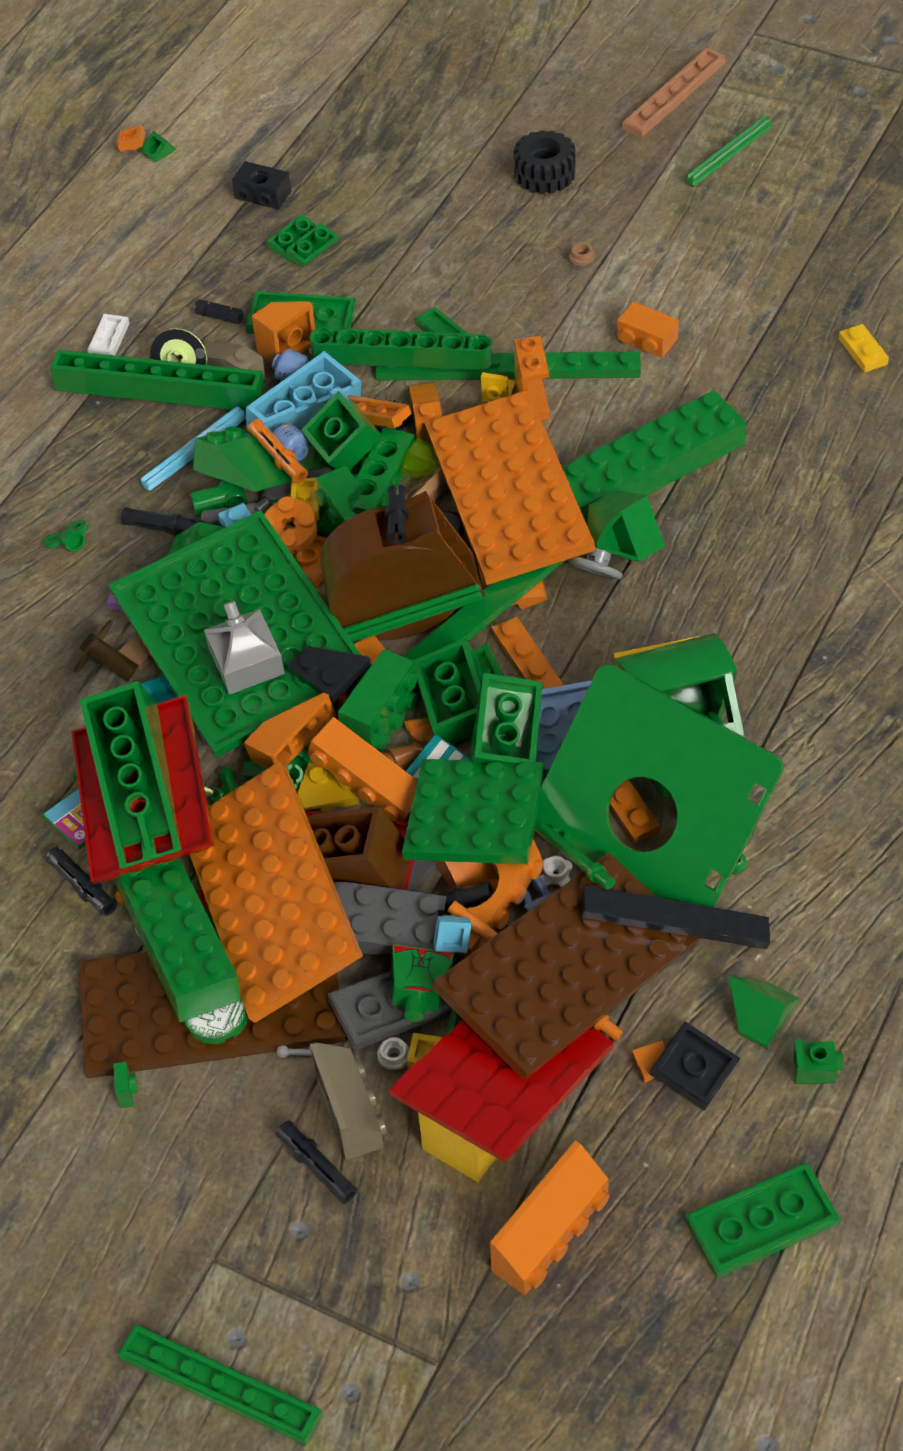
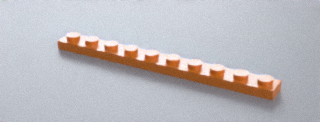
[491,617,660,845]

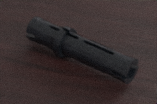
[121,507,204,536]
[46,846,117,917]
[275,1120,358,1204]

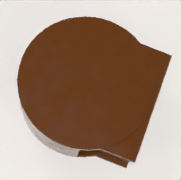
[320,491,485,640]

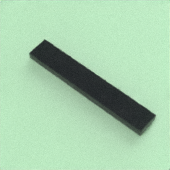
[582,885,770,949]

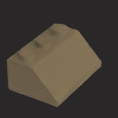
[310,1043,387,1160]

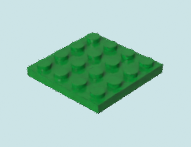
[402,759,544,865]

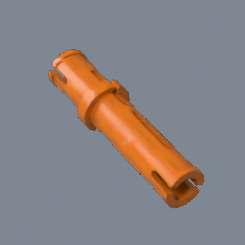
[248,419,308,484]

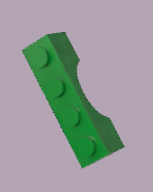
[314,465,360,526]

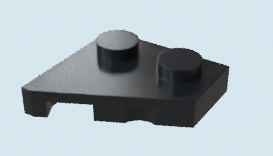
[288,646,371,703]

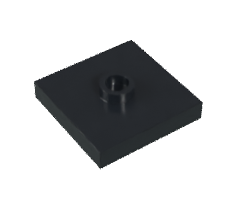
[649,1021,740,1111]

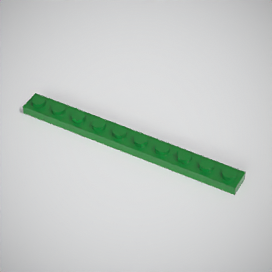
[376,351,641,381]

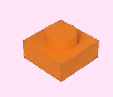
[116,125,145,152]

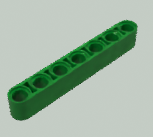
[309,328,492,370]

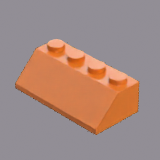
[490,1140,610,1296]

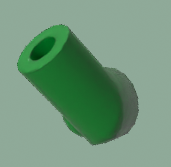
[210,768,238,803]

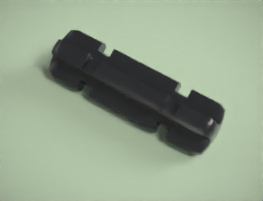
[194,299,244,324]

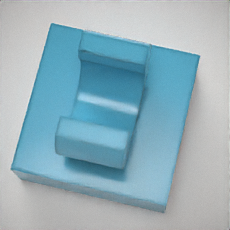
[433,915,471,953]

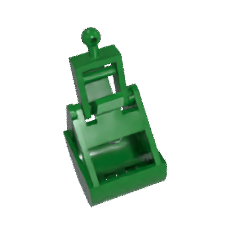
[611,633,757,875]

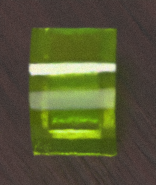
[401,438,439,478]

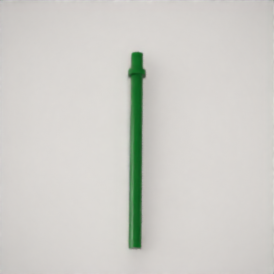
[534,816,615,889]

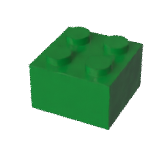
[301,391,383,471]

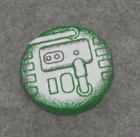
[184,996,248,1044]

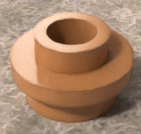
[569,242,595,266]

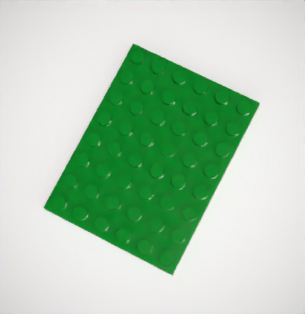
[108,510,370,758]

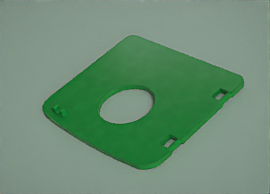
[537,665,784,908]

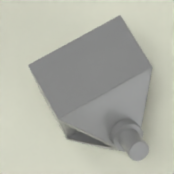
[204,601,285,695]

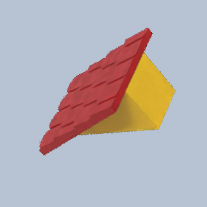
[389,1019,614,1183]

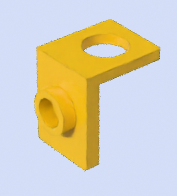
[481,372,515,402]

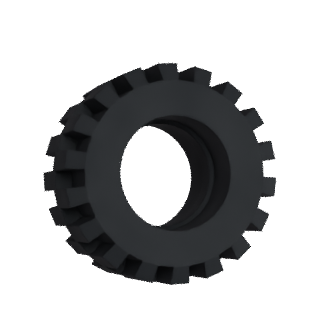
[514,130,576,194]

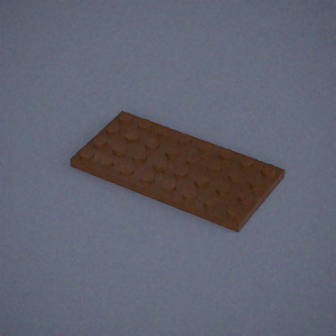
[432,852,699,1080]
[79,941,346,1079]

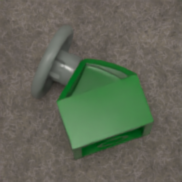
[568,490,665,580]

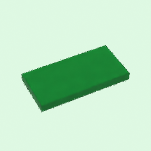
[246,291,357,334]
[685,1162,841,1278]

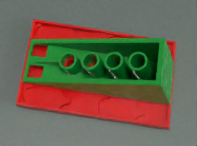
[71,681,214,884]

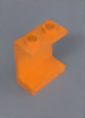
[514,336,550,421]

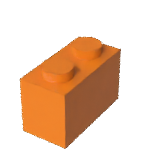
[617,302,679,358]

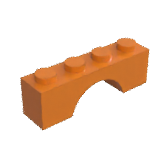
[451,846,543,958]

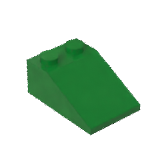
[193,427,292,492]
[470,673,543,764]

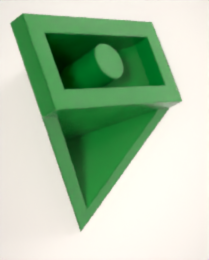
[728,975,799,1049]

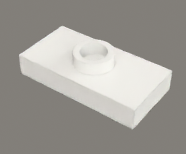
[87,314,129,355]

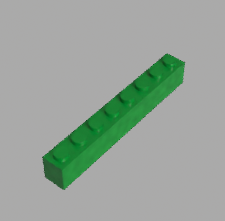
[50,349,265,411]

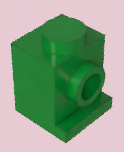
[792,1039,843,1084]

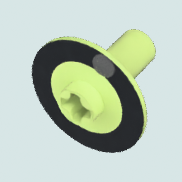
[150,328,207,365]

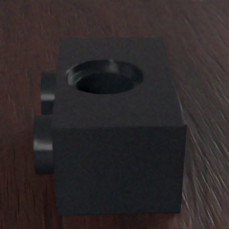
[232,161,291,210]

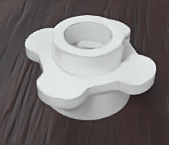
[540,856,572,887]

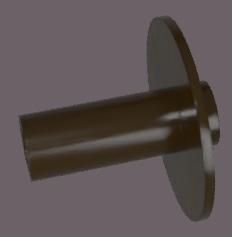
[74,619,139,682]

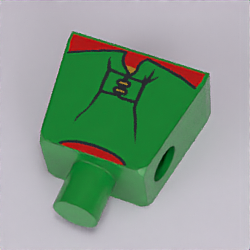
[390,944,454,1022]

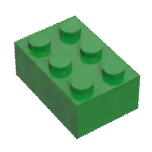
[412,638,483,745]
[338,649,419,752]

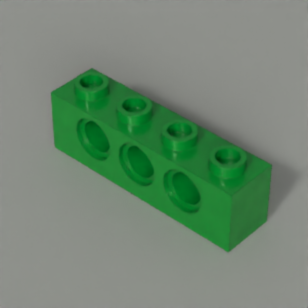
[353,427,416,515]

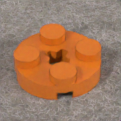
[264,496,318,552]

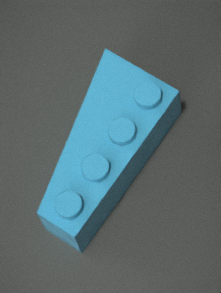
[246,351,362,442]

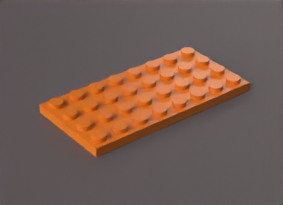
[425,390,596,585]
[190,761,363,1023]

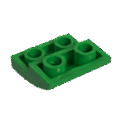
[267,214,339,267]

